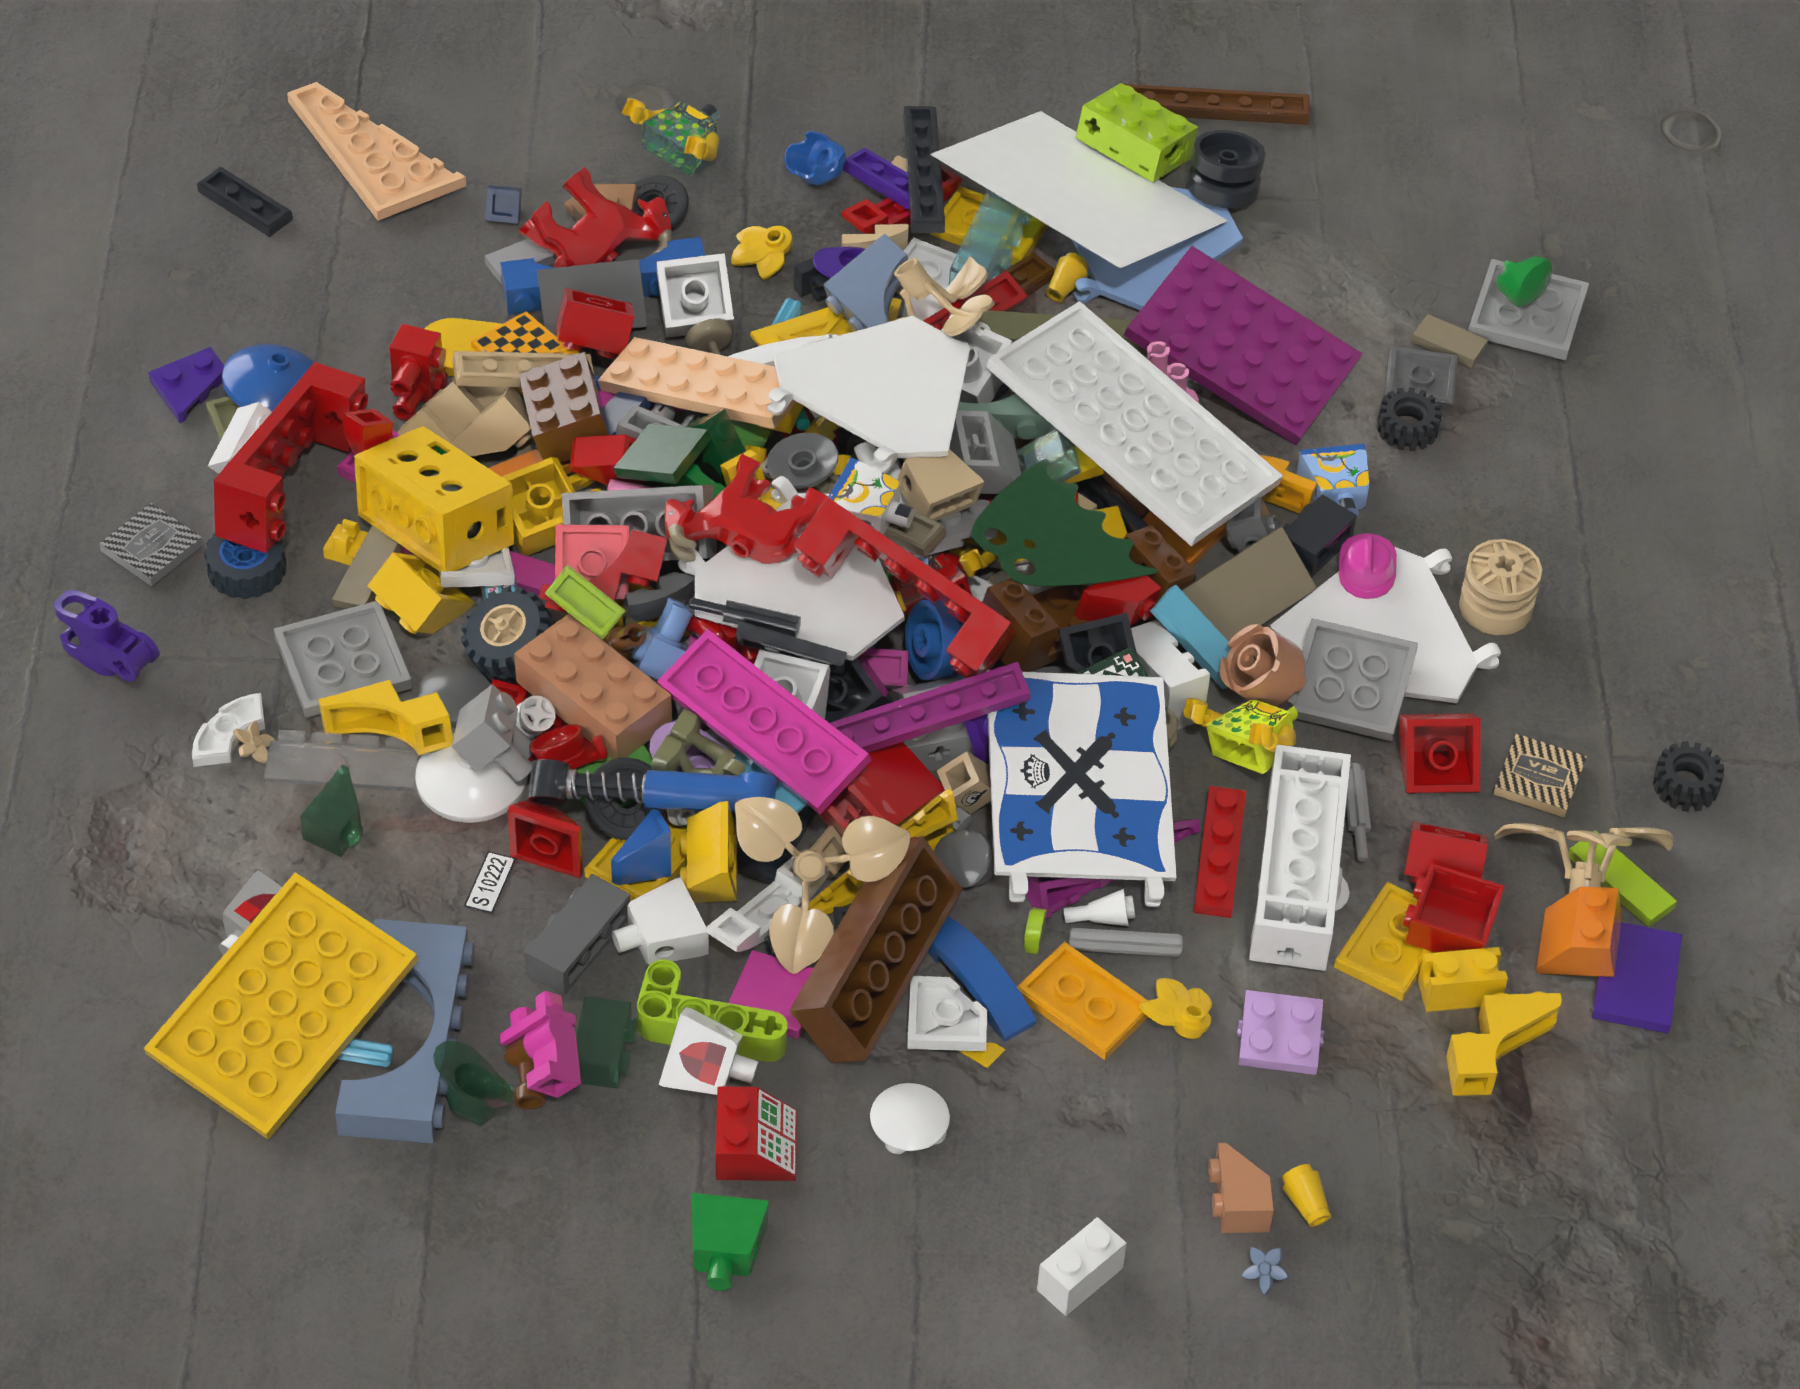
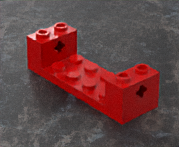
[213,362,368,553]
[793,497,1016,679]

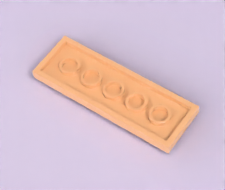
[598,337,797,429]

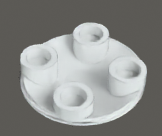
[870,1083,950,1154]

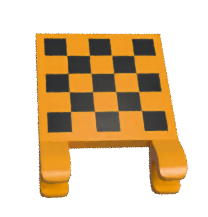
[471,311,579,397]

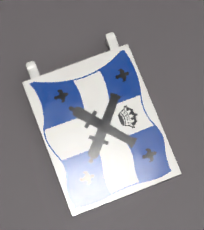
[987,670,1177,907]

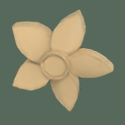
[233,720,275,763]

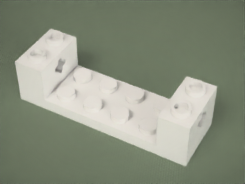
[1249,745,1351,971]

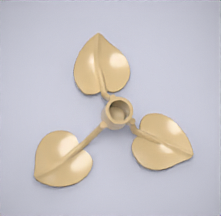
[894,256,994,336]
[735,797,910,973]
[1494,823,1674,893]

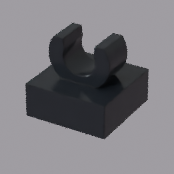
[794,258,830,300]

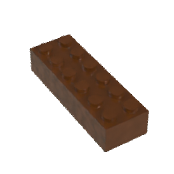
[789,836,963,1063]

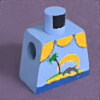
[1296,443,1369,518]

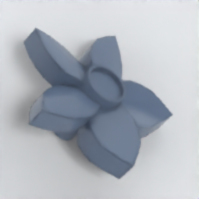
[1242,1247,1290,1295]

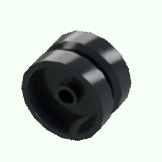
[1187,130,1266,208]

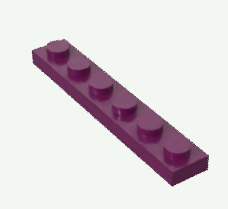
[830,662,1031,753]

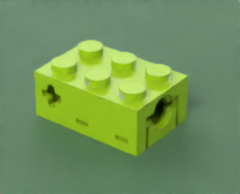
[1075,83,1198,182]

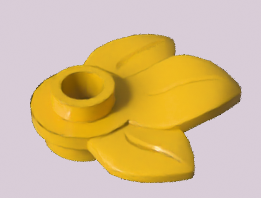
[731,226,793,280]
[1139,978,1212,1039]

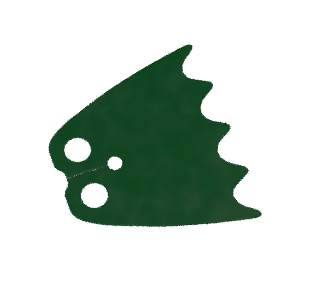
[971,458,1158,586]

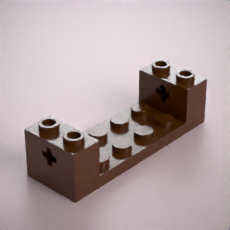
[982,525,1196,672]

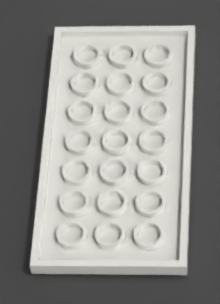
[986,301,1283,546]

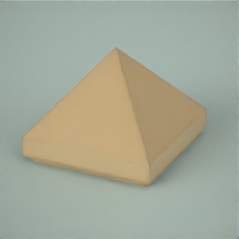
[810,825,848,879]

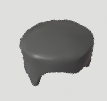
[934,829,994,888]

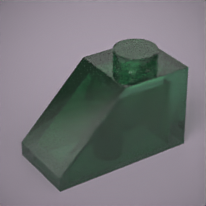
[300,765,363,857]

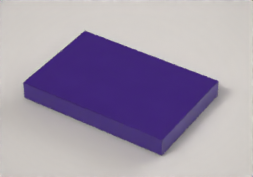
[1592,922,1682,1034]

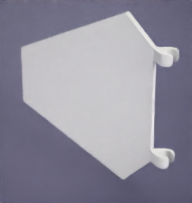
[767,316,970,474]
[678,476,904,661]
[1270,547,1501,703]

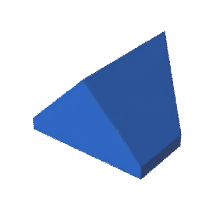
[611,808,671,886]

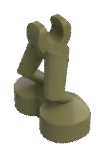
[651,709,746,776]

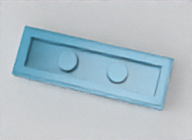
[1150,585,1231,690]

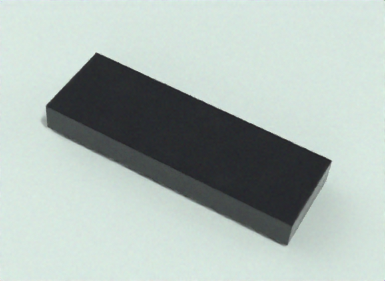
[197,166,293,237]
[736,621,848,674]

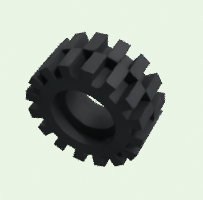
[1377,387,1442,451]
[1653,741,1724,812]

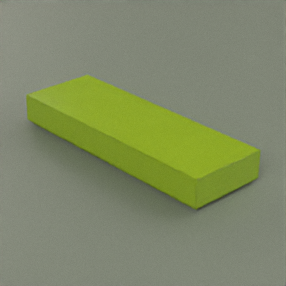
[1568,830,1677,927]

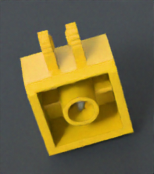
[502,457,601,556]

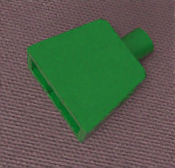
[691,1193,769,1291]

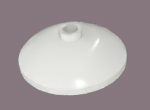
[415,733,528,823]

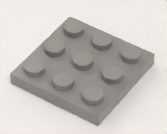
[1468,259,1589,360]
[274,601,412,718]
[1288,618,1418,741]

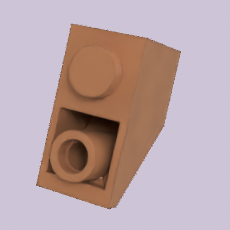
[1208,1143,1274,1233]

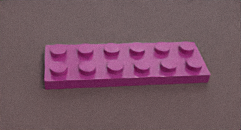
[657,629,871,814]

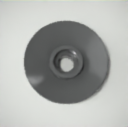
[767,433,838,489]

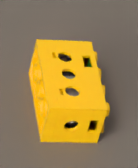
[354,426,514,572]

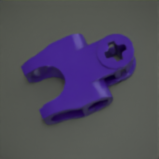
[53,590,160,682]

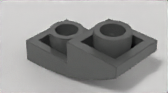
[622,572,695,625]

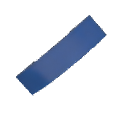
[928,916,1036,1042]

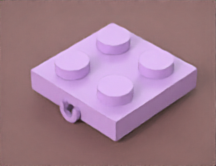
[1237,990,1324,1075]

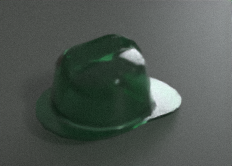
[433,1041,514,1126]

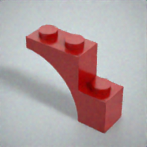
[539,530,668,613]

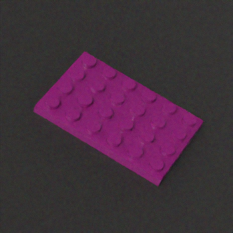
[1124,246,1363,446]

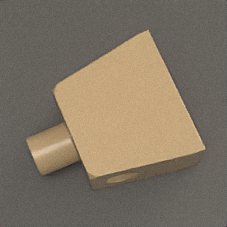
[897,449,984,521]

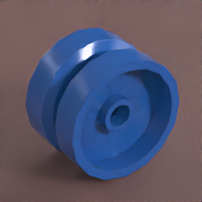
[905,599,964,680]

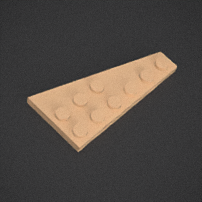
[287,82,466,221]

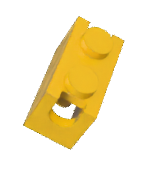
[1418,947,1508,1012]

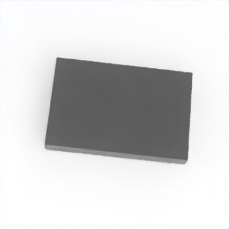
[537,259,647,337]

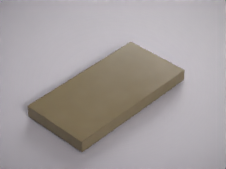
[1181,527,1317,642]

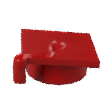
[528,724,608,770]

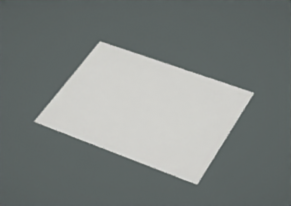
[930,111,1228,269]

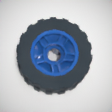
[204,532,287,599]

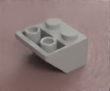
[949,410,1021,494]

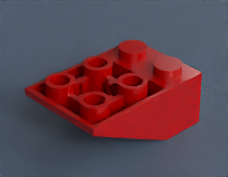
[818,742,945,837]

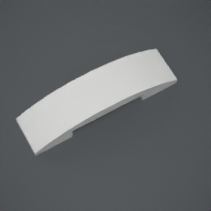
[706,856,830,952]

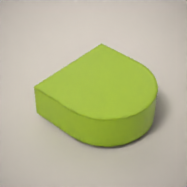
[1024,907,1047,955]

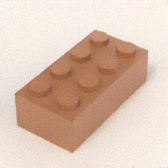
[514,614,672,760]

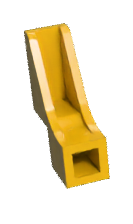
[1446,992,1562,1096]

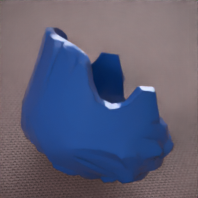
[784,131,846,186]

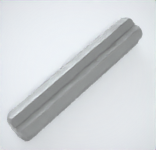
[1069,928,1183,957]

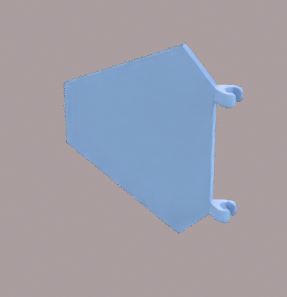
[1072,187,1243,310]

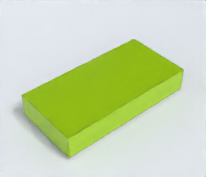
[544,564,626,640]

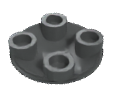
[417,664,490,728]

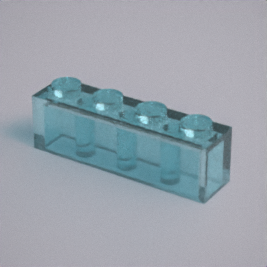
[949,189,1032,285]

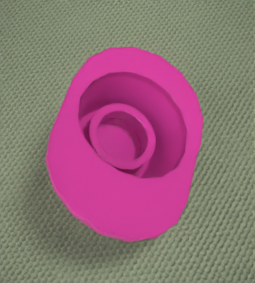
[1339,533,1397,599]

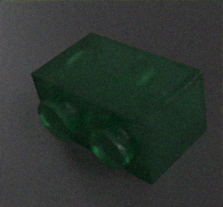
[576,996,638,1089]

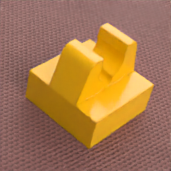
[323,519,368,565]

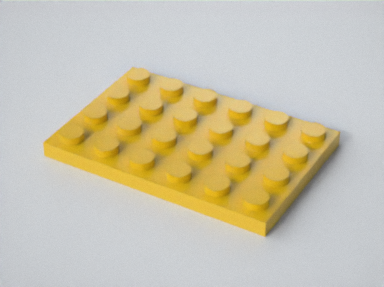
[144,872,419,1140]

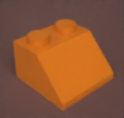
[1536,886,1622,977]

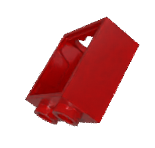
[1402,863,1505,953]

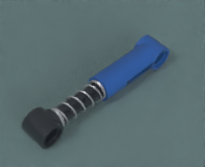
[528,759,777,813]

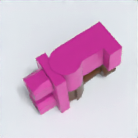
[500,991,581,1110]

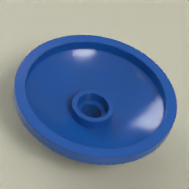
[222,344,314,411]

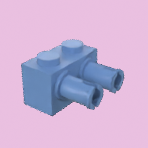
[630,597,694,680]

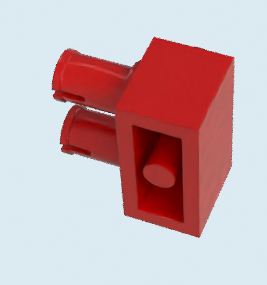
[389,323,448,421]

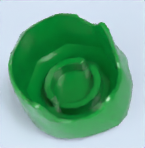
[1496,256,1552,307]

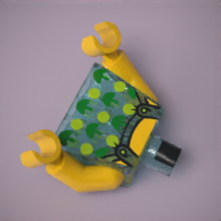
[622,98,720,175]

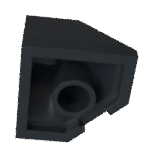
[1058,613,1142,676]

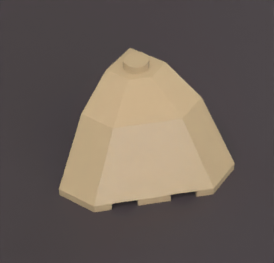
[397,349,532,457]

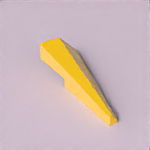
[808,788,958,915]

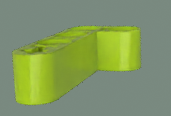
[637,959,787,1062]

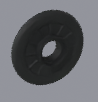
[632,175,689,228]
[585,757,666,840]

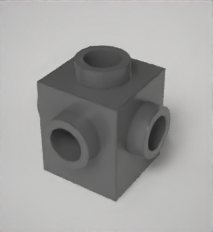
[1227,497,1280,552]

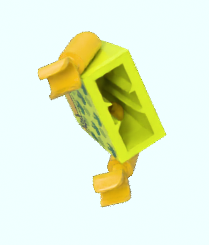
[1183,698,1298,774]

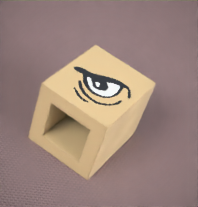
[937,751,991,814]

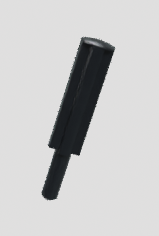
[688,598,801,637]

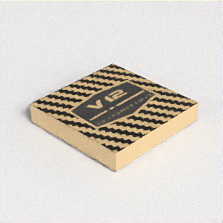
[1493,734,1587,818]

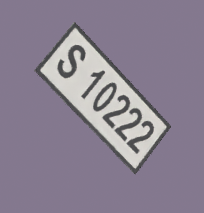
[463,851,516,914]

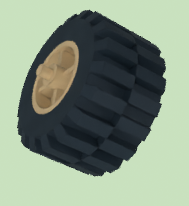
[461,587,556,686]

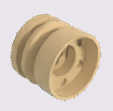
[1459,539,1543,636]

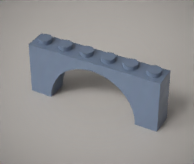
[824,234,1011,403]
[335,919,475,1143]

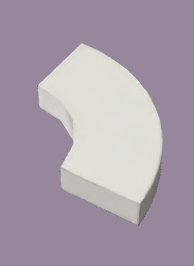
[192,693,265,767]

